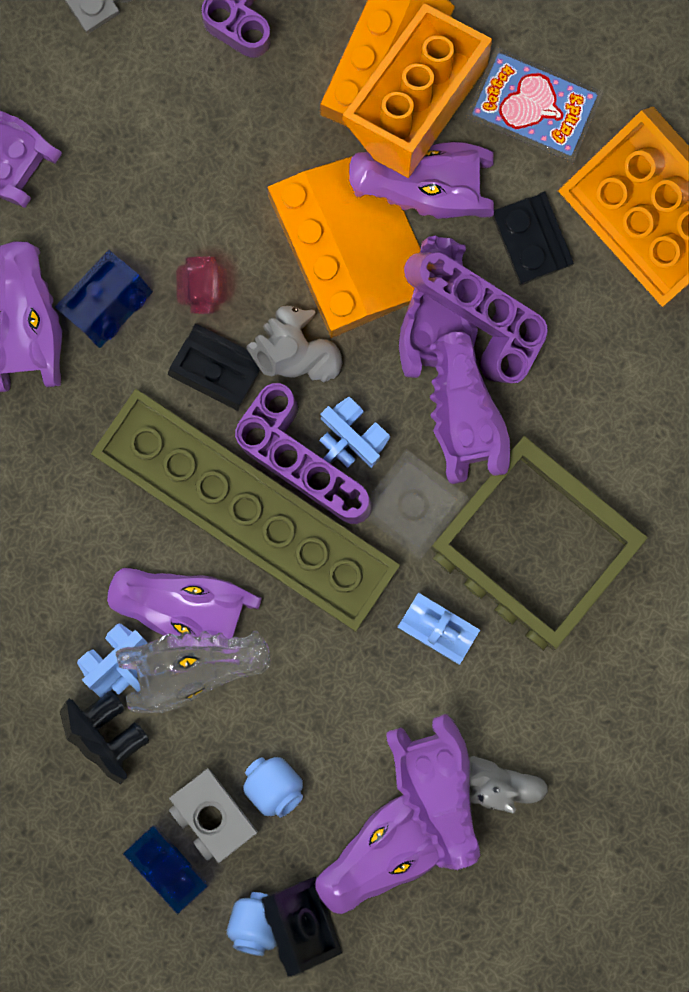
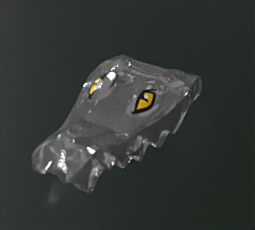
[116,631,271,713]

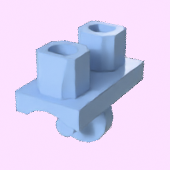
[319,397,390,468]
[397,593,480,665]
[77,623,154,698]

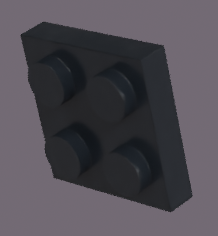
[261,876,342,977]

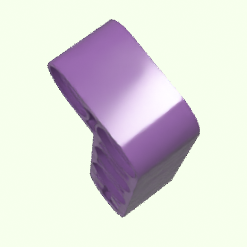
[202,0,270,57]
[404,252,548,383]
[235,383,372,524]

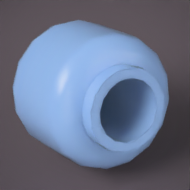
[243,757,303,817]
[227,892,277,956]

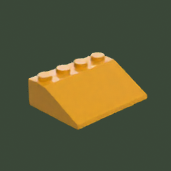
[558,107,689,307]
[267,156,421,338]

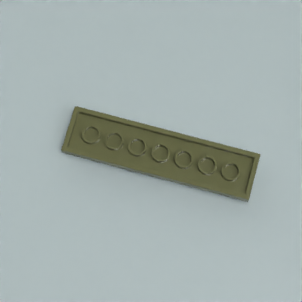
[91,388,400,632]

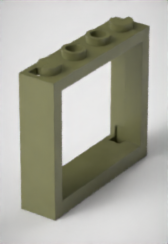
[431,436,648,651]

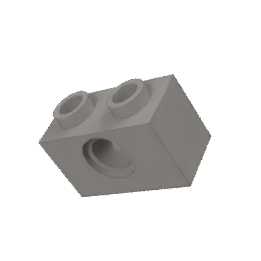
[169,768,258,863]

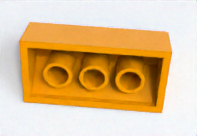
[320,0,455,127]
[342,3,492,178]

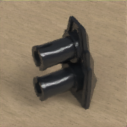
[60,691,149,785]

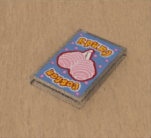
[465,47,604,165]

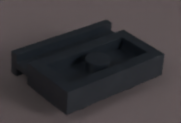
[492,191,574,286]
[168,323,260,411]

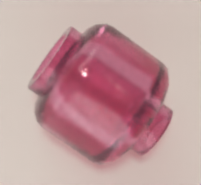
[176,257,228,314]

